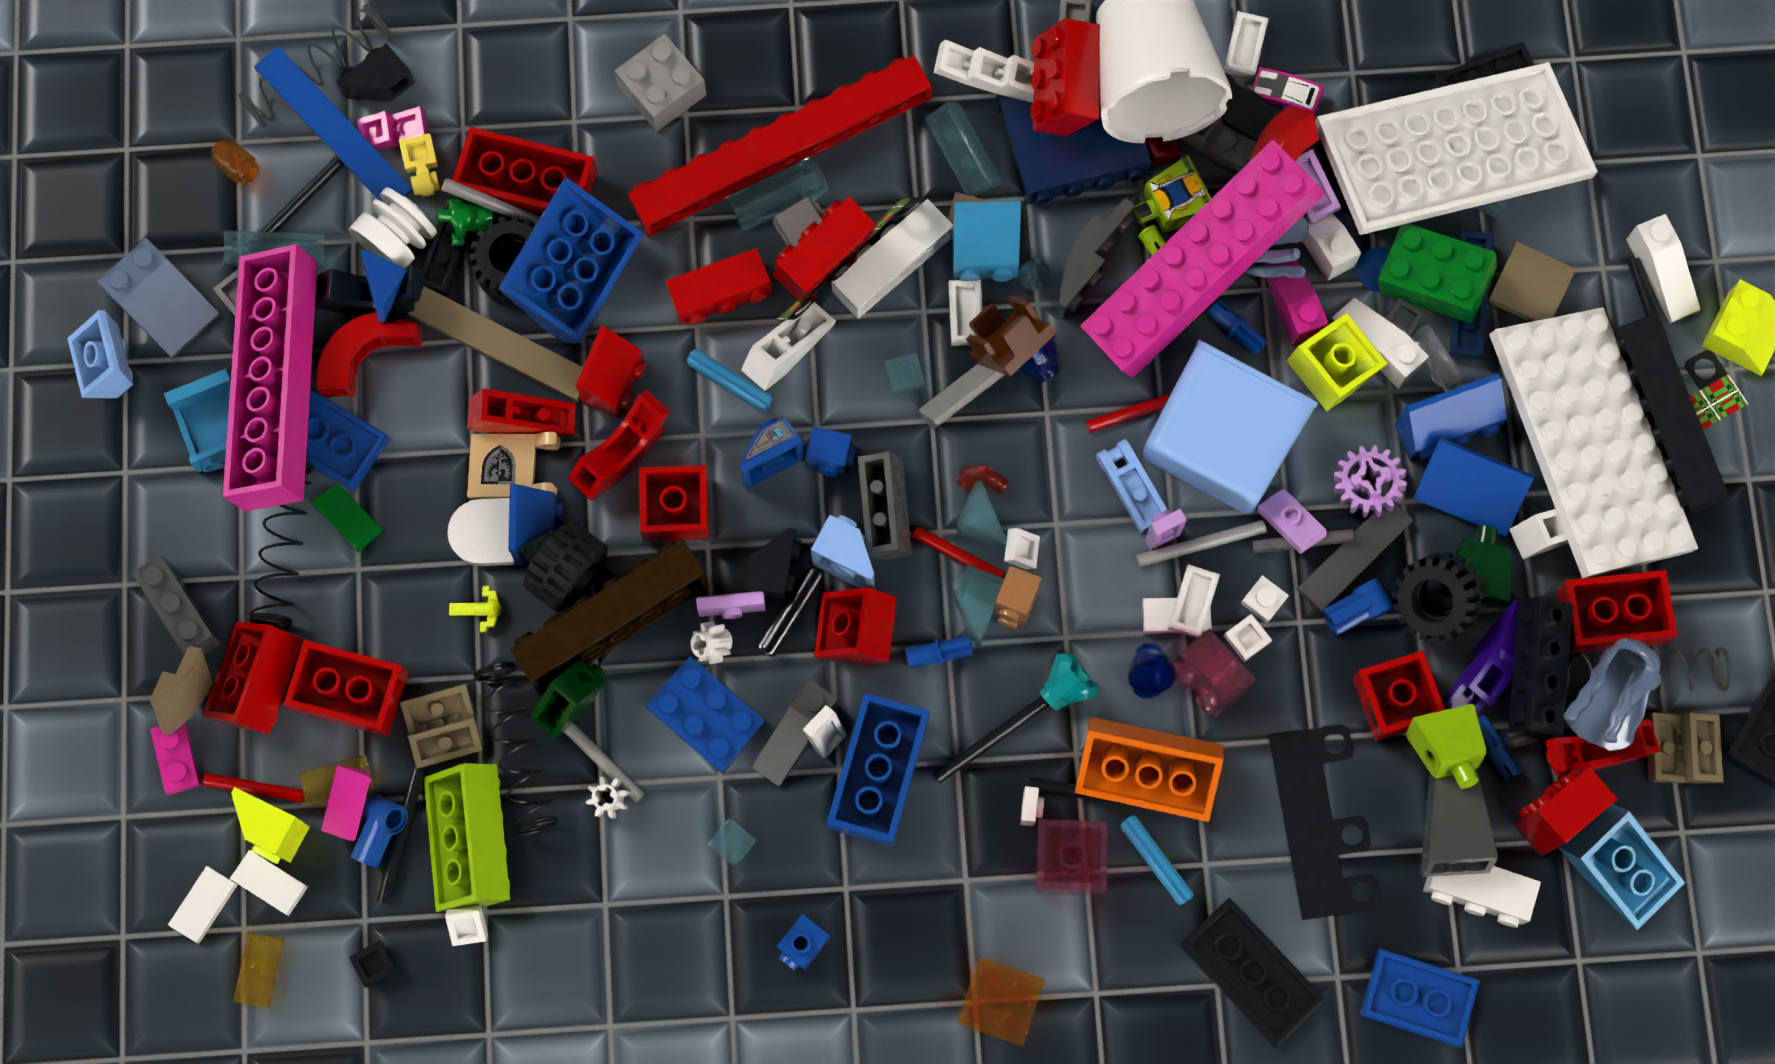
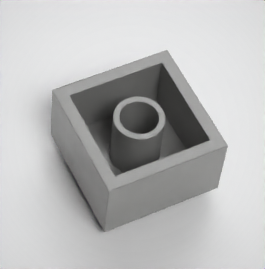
[614,34,707,132]

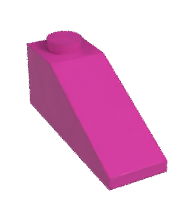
[1259,248,1329,346]

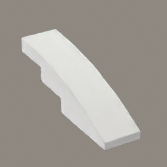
[934,40,1034,103]

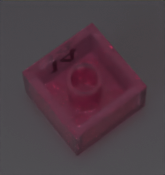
[1172,628,1256,718]
[1035,819,1108,896]

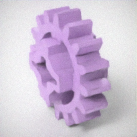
[1333,445,1407,518]

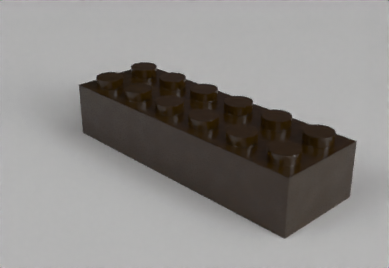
[510,540,710,695]

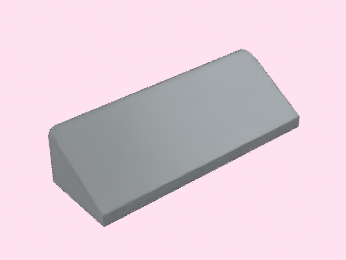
[919,364,1004,429]

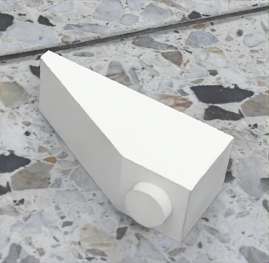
[1302,213,1361,281]
[1626,214,1701,323]
[1330,298,1429,389]
[741,302,836,391]
[1509,509,1569,559]

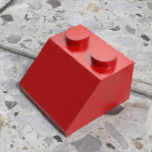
[575,326,646,418]
[814,587,897,664]

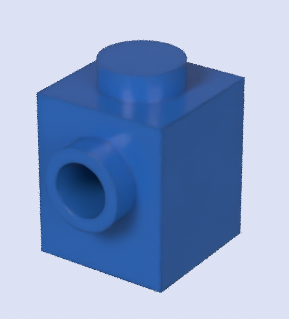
[805,426,857,477]
[777,914,830,971]

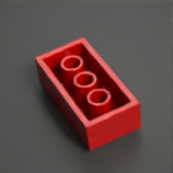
[452,127,598,216]

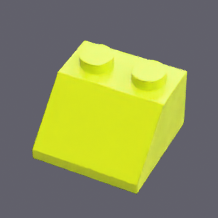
[1702,279,1775,376]
[1287,313,1388,411]
[231,787,310,864]

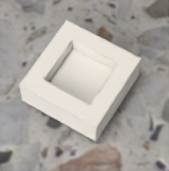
[1004,528,1040,570]
[1241,575,1289,623]
[1224,614,1272,662]
[1020,786,1044,826]
[445,904,488,946]

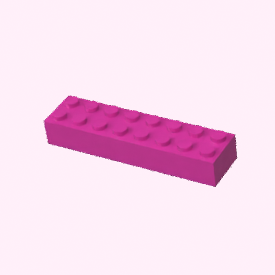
[1080,140,1325,379]
[223,244,317,511]

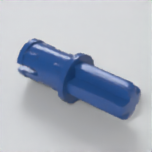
[1207,299,1267,354]
[905,636,973,669]
[1478,715,1523,782]

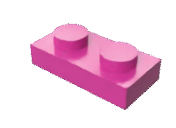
[150,722,202,795]

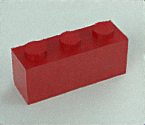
[665,248,772,326]

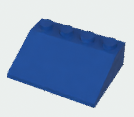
[498,178,644,344]

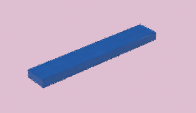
[254,46,412,203]

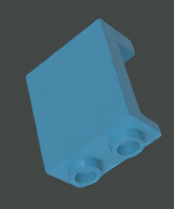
[164,369,231,472]

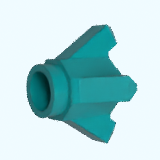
[1040,653,1100,711]

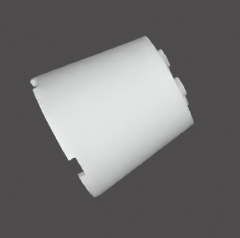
[1096,0,1232,143]

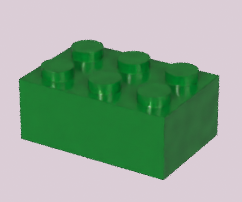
[1378,224,1497,324]

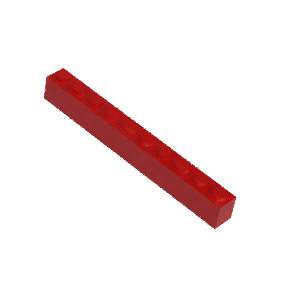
[627,55,932,237]

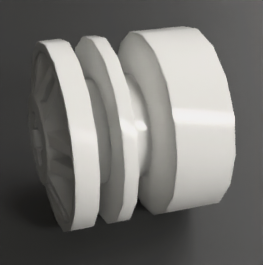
[348,187,437,269]

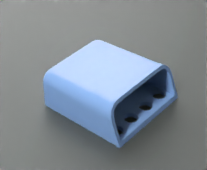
[1142,339,1319,514]

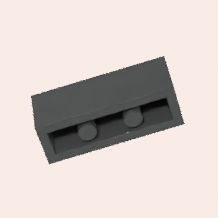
[858,451,912,560]
[131,554,222,655]

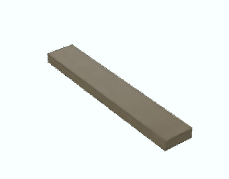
[407,286,583,403]

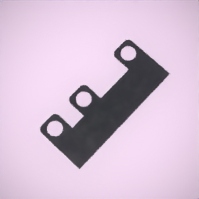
[1268,725,1382,920]

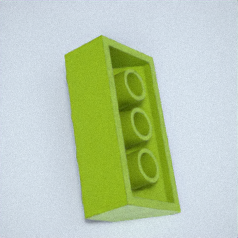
[423,763,510,912]

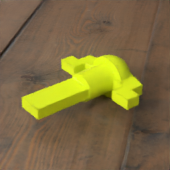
[449,586,502,633]

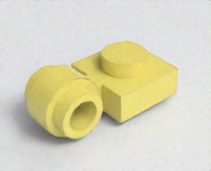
[399,133,440,197]

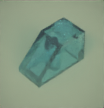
[951,565,1004,647]

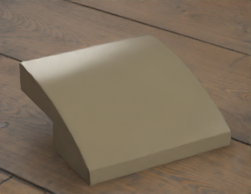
[1488,241,1576,322]
[150,646,213,735]
[400,683,483,769]
[1645,713,1723,783]

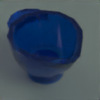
[1018,336,1061,384]
[1128,643,1176,698]

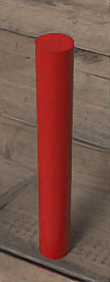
[1085,393,1171,433]
[912,526,1006,584]
[203,773,306,803]

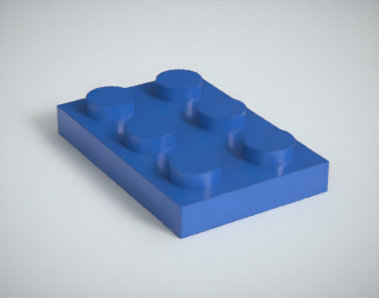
[645,656,766,774]

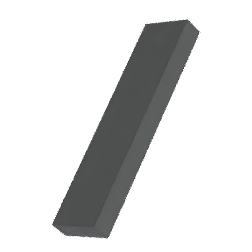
[1297,500,1413,613]

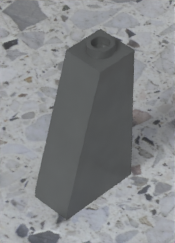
[1421,769,1498,877]

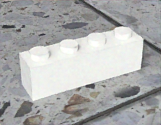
[831,199,953,319]

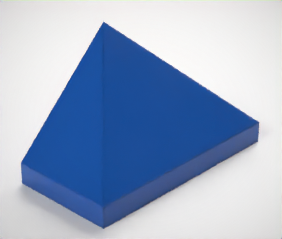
[361,250,407,323]

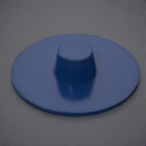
[1357,247,1390,293]

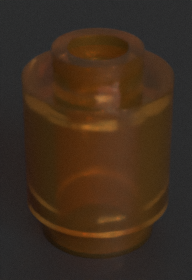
[211,139,260,185]

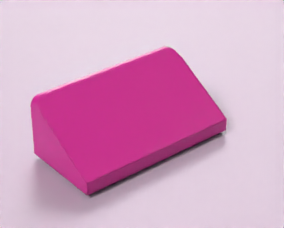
[321,764,371,841]

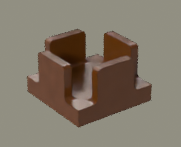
[966,295,1056,377]

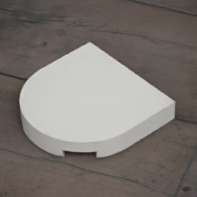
[448,498,515,566]

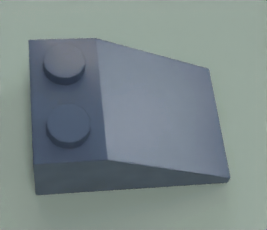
[97,238,221,359]

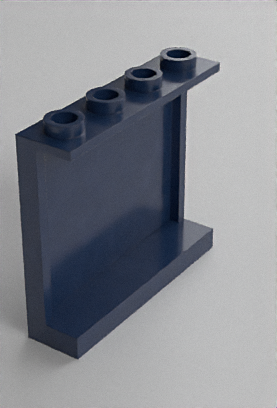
[995,85,1152,205]

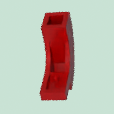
[1250,106,1319,162]
[316,312,422,397]
[568,390,670,501]
[1545,719,1661,777]

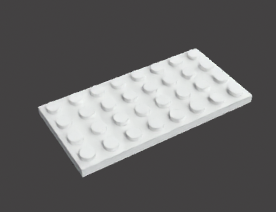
[1315,62,1598,235]
[1489,307,1698,578]

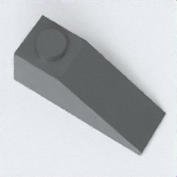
[752,679,838,787]

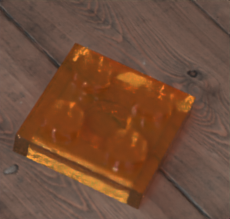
[957,957,1045,1047]

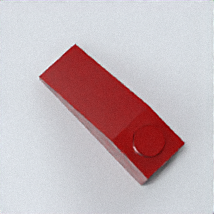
[467,388,576,436]

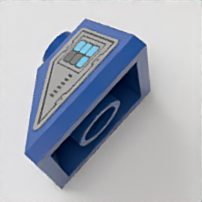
[739,417,804,490]
[508,484,564,566]

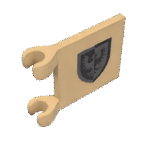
[467,432,561,499]

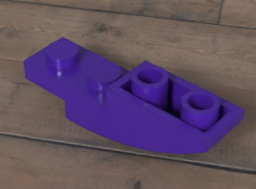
[1441,599,1519,713]

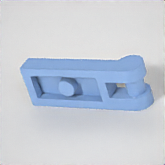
[1095,439,1167,534]

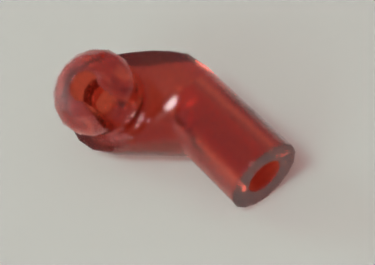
[957,466,1009,494]

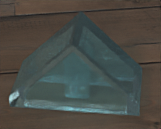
[956,480,1007,550]

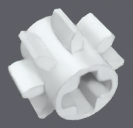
[691,621,733,664]
[586,776,630,819]

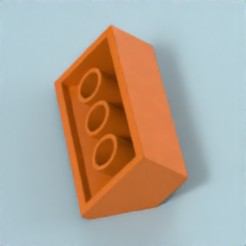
[1075,716,1224,822]

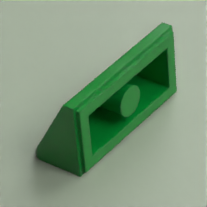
[310,484,383,553]

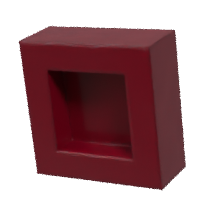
[1145,136,1182,165]

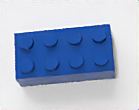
[826,693,930,848]

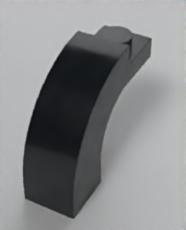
[315,266,424,316]

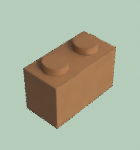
[993,566,1042,630]

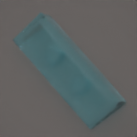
[925,100,1002,197]
[726,157,828,231]

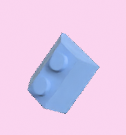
[67,310,133,398]
[811,515,875,589]

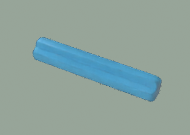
[686,349,773,412]
[1120,815,1193,905]

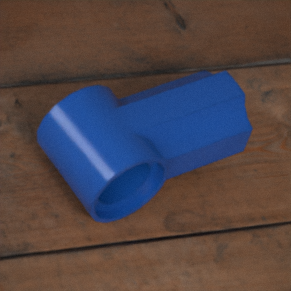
[1322,578,1394,636]
[350,795,408,868]

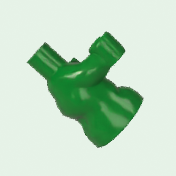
[436,198,493,246]

